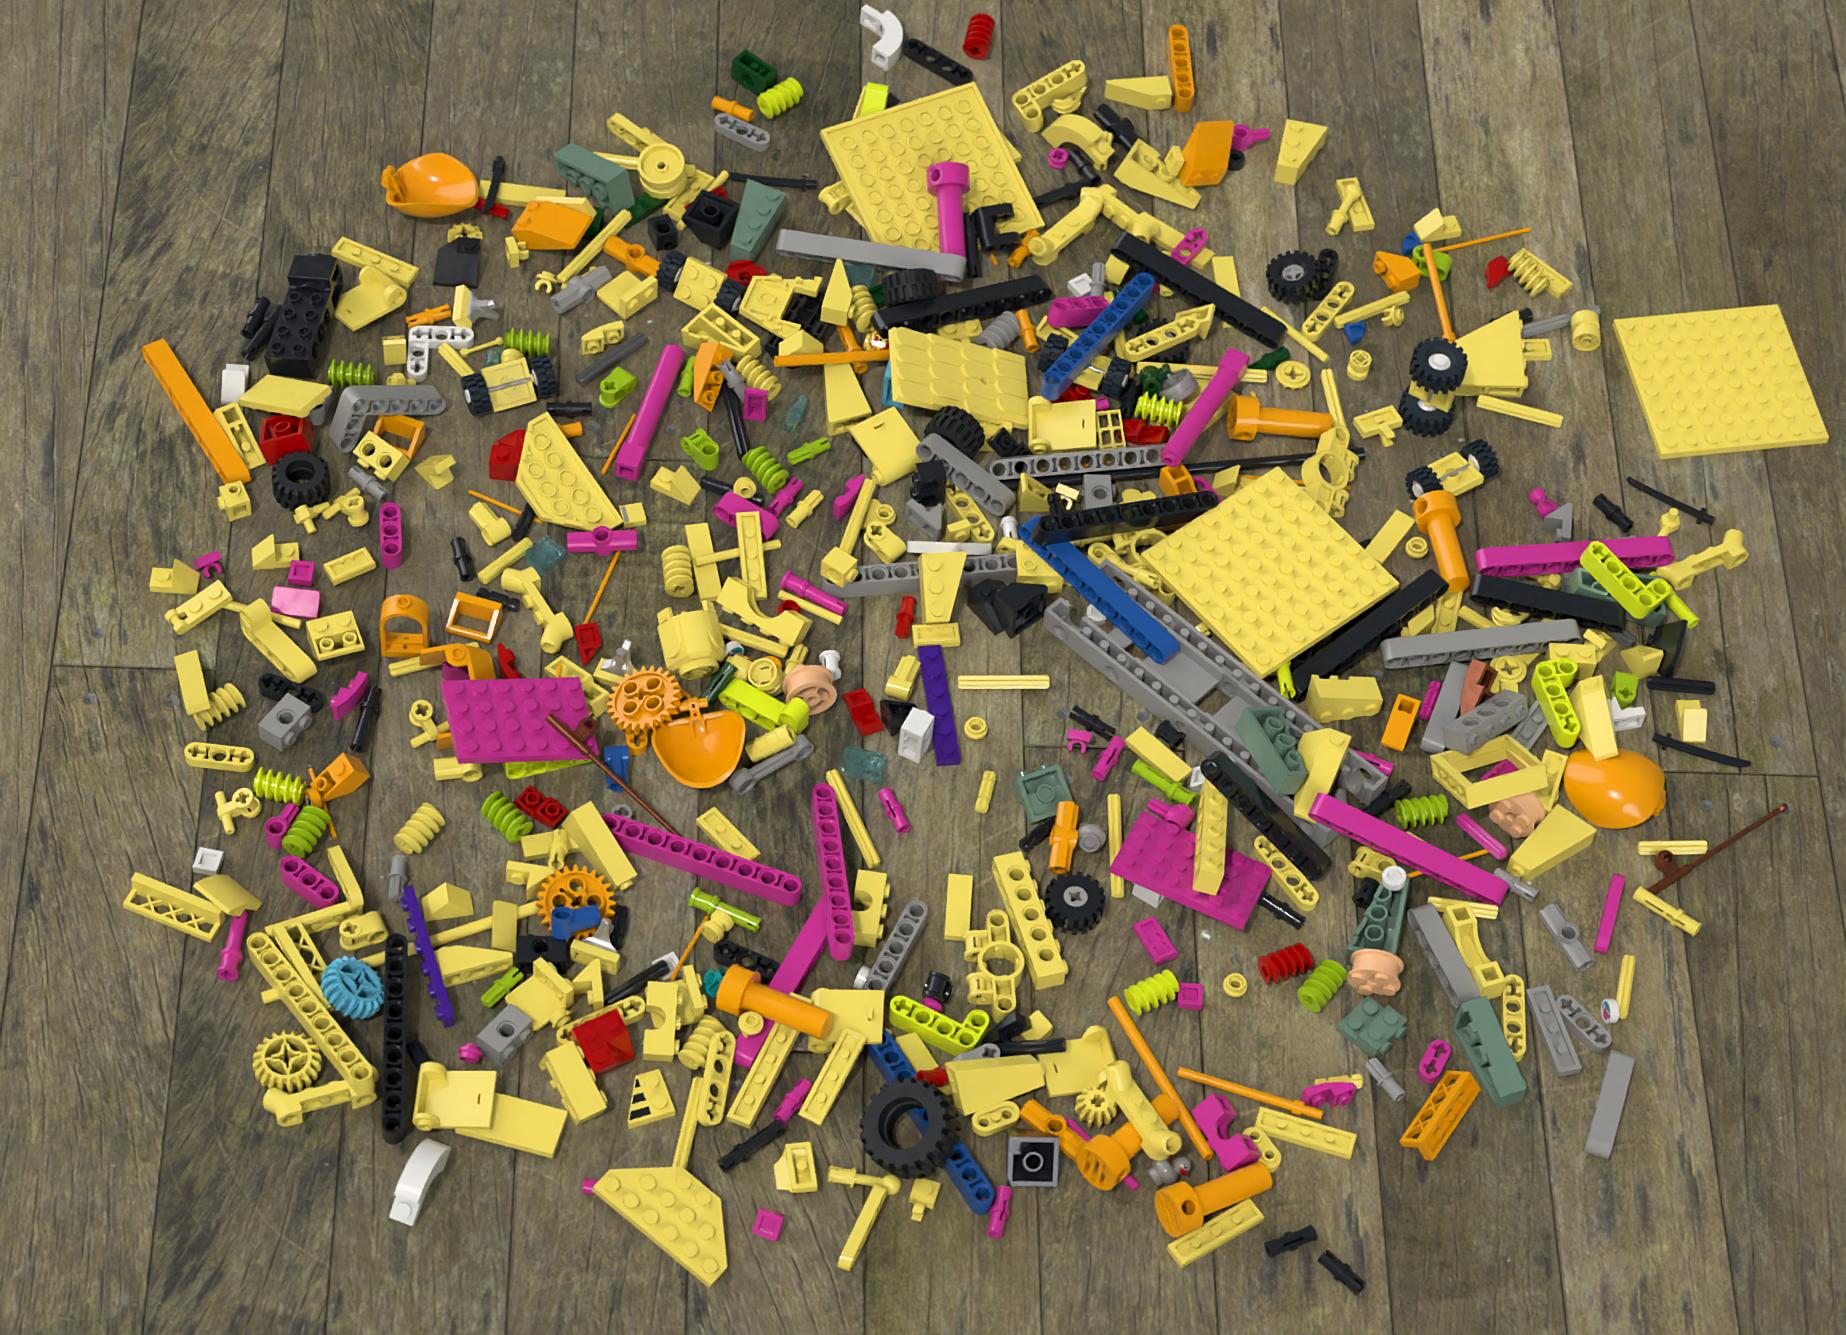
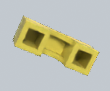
[851,869,891,948]
[643,981,682,1062]

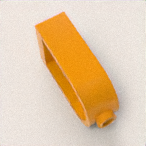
[379,594,431,658]

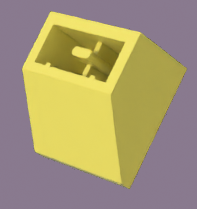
[306,610,365,661]

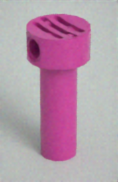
[926,162,971,258]

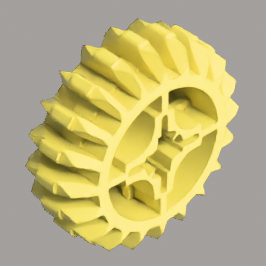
[253,1029,322,1095]

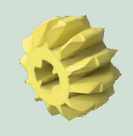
[1075,1085,1117,1129]

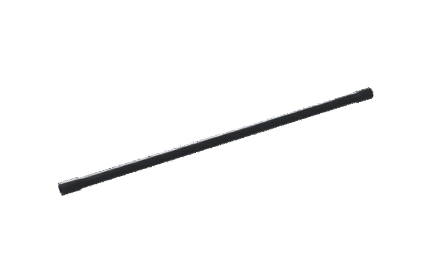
[999,447,1365,491]

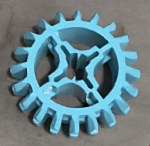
[320,956,384,1020]

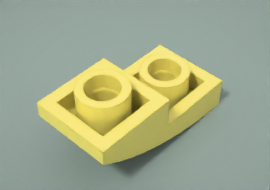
[581,321,624,355]

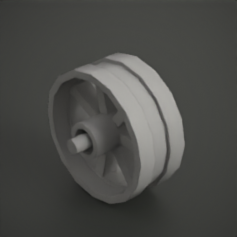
[1158,368,1198,404]

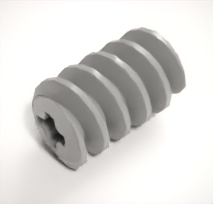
[975,311,1021,350]

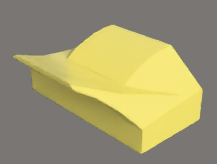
[773,1142,818,1193]

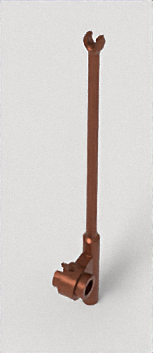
[545,713,683,837]
[1646,803,1788,895]

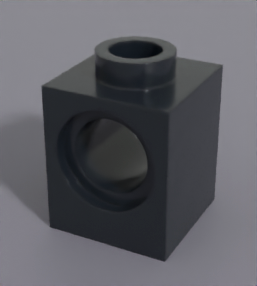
[647,213,677,251]

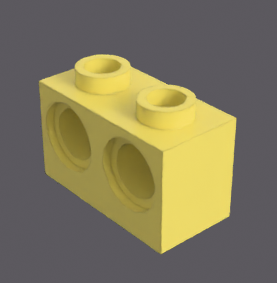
[353,431,410,483]

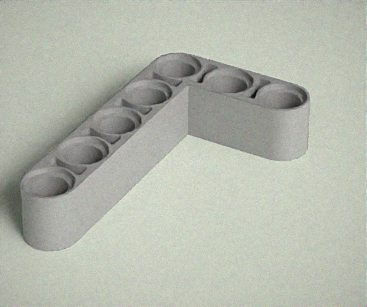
[328,385,447,453]

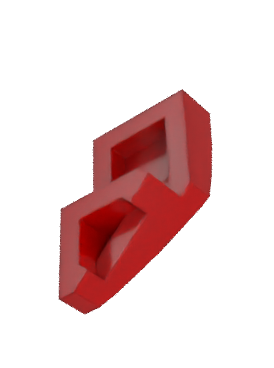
[1484,255,1516,289]
[573,622,601,666]

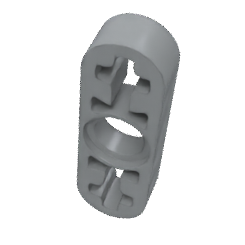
[714,113,770,152]
[1556,995,1612,1054]

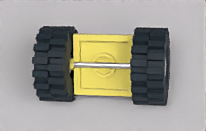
[1398,337,1468,438]

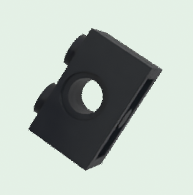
[516,934,566,974]

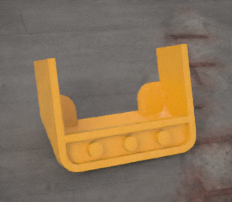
[419,643,496,751]

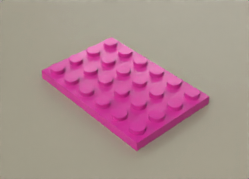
[440,677,599,764]
[1109,811,1272,930]

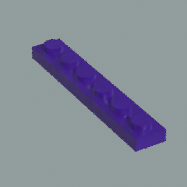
[917,645,961,766]
[399,885,454,1028]

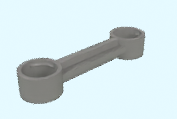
[729,734,814,795]

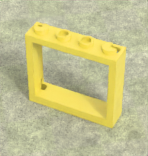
[1430,734,1549,809]

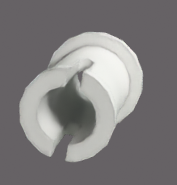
[1000,516,1019,540]

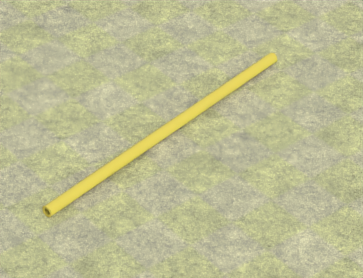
[261,886,581,1004]

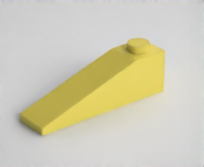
[1113,138,1202,209]
[1568,675,1619,761]
[1293,728,1352,824]

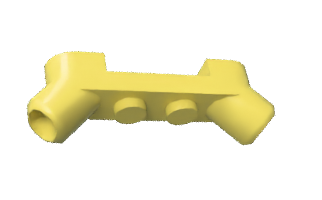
[1080,184,1159,244]
[1028,194,1103,265]
[1656,529,1749,591]
[501,566,573,654]
[1104,1060,1182,1161]
[263,1064,380,1127]

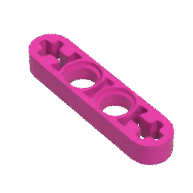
[1153,228,1207,293]
[1594,873,1625,954]

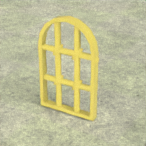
[1090,409,1126,465]

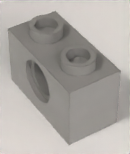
[1081,474,1116,510]
[258,693,312,752]
[477,1003,533,1065]

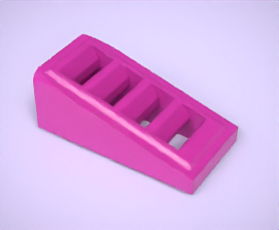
[743,387,768,422]

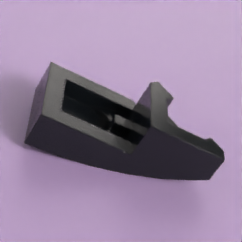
[982,1011,1032,1045]

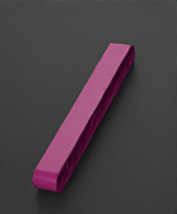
[1474,536,1675,578]
[810,783,855,961]
[1308,793,1509,908]
[601,813,802,906]
[733,897,828,1070]

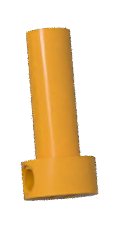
[1227,395,1333,441]
[1412,490,1471,593]
[716,964,834,1040]
[1076,1094,1179,1191]
[1154,1161,1272,1238]

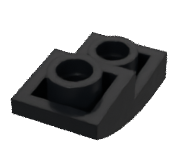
[987,427,1034,472]

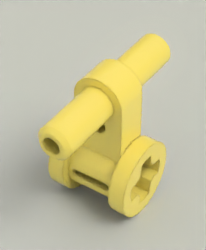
[322,488,369,527]
[409,700,450,748]
[215,788,262,834]

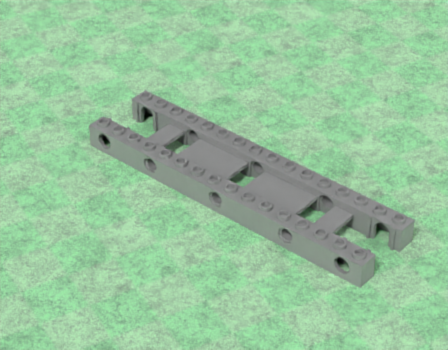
[1042,559,1388,849]

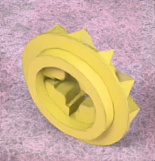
[447,222,482,242]
[1275,361,1311,391]
[1490,655,1527,684]

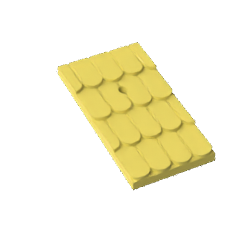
[888,327,1028,430]

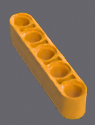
[1166,24,1194,113]

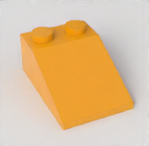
[1178,120,1234,186]
[511,200,593,250]

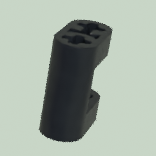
[973,203,1022,254]

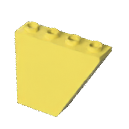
[1454,311,1528,397]

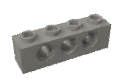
[1444,689,1528,754]

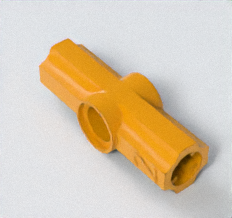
[603,235,661,278]
[1048,801,1079,875]
[1019,1099,1087,1162]

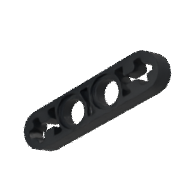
[904,39,973,87]

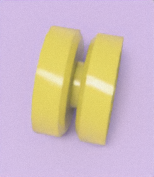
[637,143,687,199]

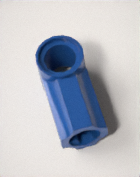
[604,745,628,792]
[551,904,601,940]

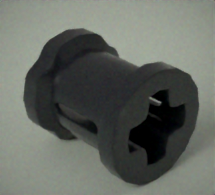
[1154,720,1186,750]
[1352,877,1380,909]

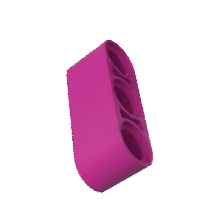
[1047,296,1109,328]
[713,491,780,542]
[380,502,403,569]
[280,855,340,910]

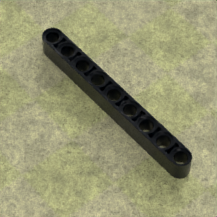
[1110,231,1288,349]
[870,274,1052,339]
[1031,491,1219,546]
[1288,569,1450,703]
[381,933,408,1145]

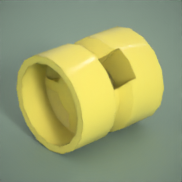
[1571,310,1601,351]
[748,658,786,696]

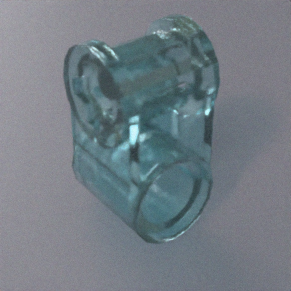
[844,265,875,290]
[525,535,567,577]
[841,746,888,783]

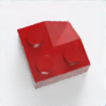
[259,414,315,466]
[489,429,526,482]
[568,1008,635,1077]

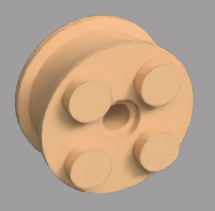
[782,665,837,715]
[1489,791,1545,839]
[1347,949,1404,996]

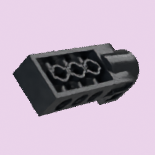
[264,253,344,378]

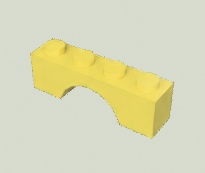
[716,577,813,648]
[1442,901,1506,999]

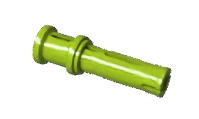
[1131,759,1199,809]
[688,887,762,933]

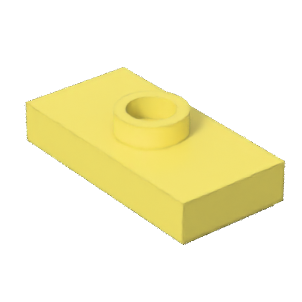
[323,547,376,586]
[911,623,960,649]

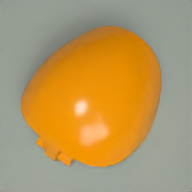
[381,153,479,218]
[651,697,746,788]
[1564,747,1666,829]

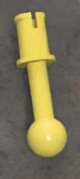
[1325,183,1362,236]
[1103,553,1162,589]
[827,1165,901,1195]

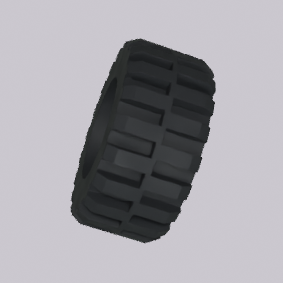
[859,1077,961,1179]

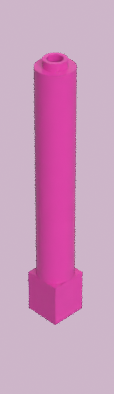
[615,345,685,482]
[1160,348,1250,467]

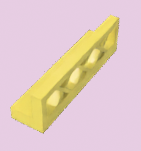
[123,872,225,943]
[272,919,336,1014]

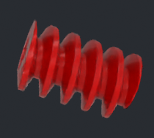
[963,13,995,60]
[1258,942,1314,985]

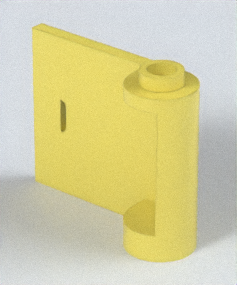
[334,265,407,332]
[1028,396,1097,455]
[849,406,924,487]
[808,988,884,1054]
[1036,1025,1117,1098]
[412,1062,497,1131]

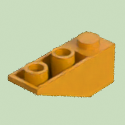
[694,342,733,412]

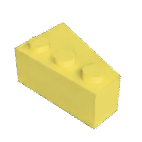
[1274,119,1328,185]
[681,302,762,364]
[918,551,967,624]
[1305,675,1383,723]
[539,1040,607,1126]

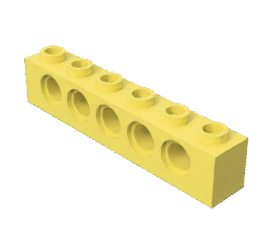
[1193,778,1228,896]
[992,851,1068,990]

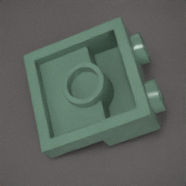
[1011,763,1073,824]
[1336,995,1407,1058]

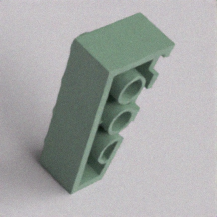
[552,142,635,216]
[730,179,787,262]
[1566,567,1666,629]
[1234,706,1307,795]
[1346,876,1410,966]
[1452,995,1527,1109]

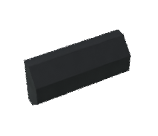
[765,291,832,370]

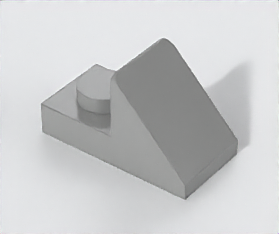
[904,499,941,542]
[1541,503,1573,543]

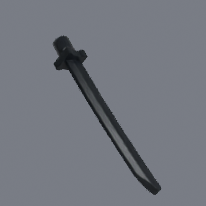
[482,156,505,214]
[728,172,817,192]
[1626,477,1716,525]
[1652,733,1751,768]

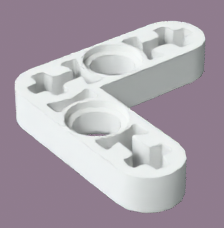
[407,326,474,382]
[907,541,992,555]

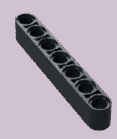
[1469,574,1626,633]
[1200,751,1332,881]

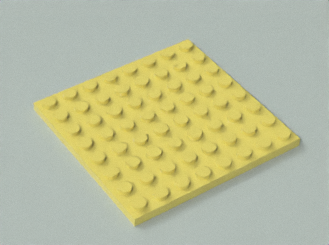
[820,82,1045,275]
[1612,304,1829,459]
[1140,466,1399,679]

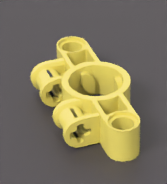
[1301,425,1359,518]
[1109,501,1176,606]
[962,909,1024,1023]

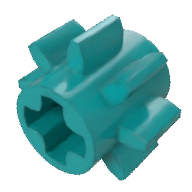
[702,968,727,998]

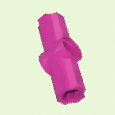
[567,526,638,556]

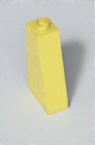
[823,363,872,436]
[561,801,637,892]
[1506,804,1597,883]
[945,1055,1046,1116]

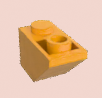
[1372,251,1421,294]
[1381,694,1421,752]
[310,753,370,802]

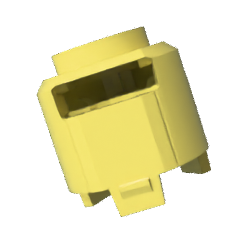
[657,600,726,680]

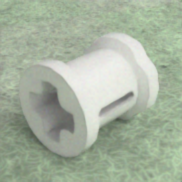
[819,650,841,681]

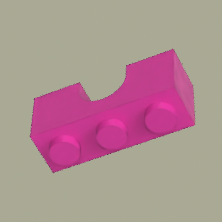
[1191,1093,1262,1172]

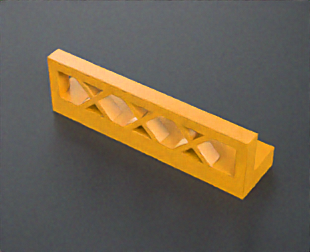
[1399,1070,1481,1161]

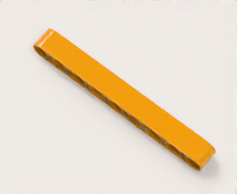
[141,338,251,485]

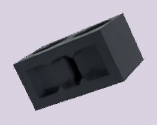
[910,460,947,508]

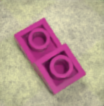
[833,474,865,521]
[330,671,368,720]
[1300,1082,1357,1108]

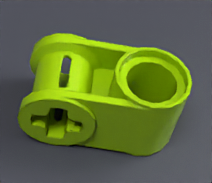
[1411,245,1452,281]
[599,366,638,408]
[680,428,719,471]
[1611,671,1639,710]

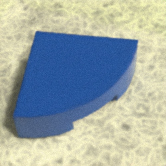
[1401,231,1423,256]
[1343,321,1365,346]

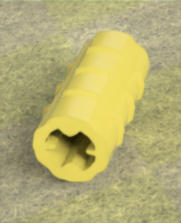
[745,724,797,763]

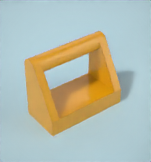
[373,415,425,461]
[446,592,502,644]

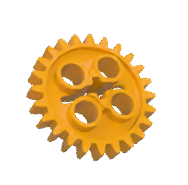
[606,665,683,736]
[535,864,616,943]

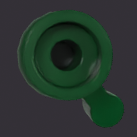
[1139,364,1171,396]

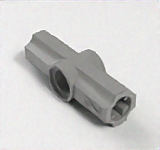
[550,265,612,314]
[1538,903,1596,973]

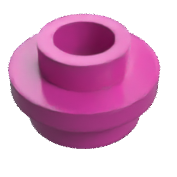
[458,1043,483,1064]

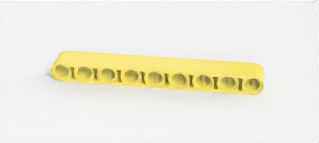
[247,932,375,1096]

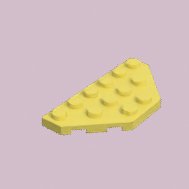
[515,412,624,532]
[592,1167,727,1289]

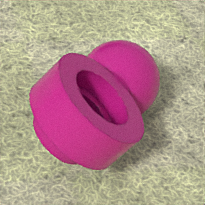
[1529,488,1560,518]

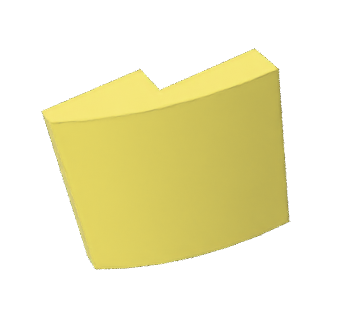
[193,875,262,917]

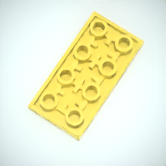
[237,375,332,418]
[455,1092,568,1158]

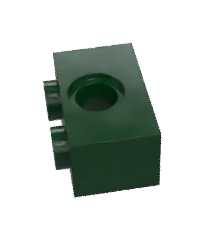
[731,49,778,96]

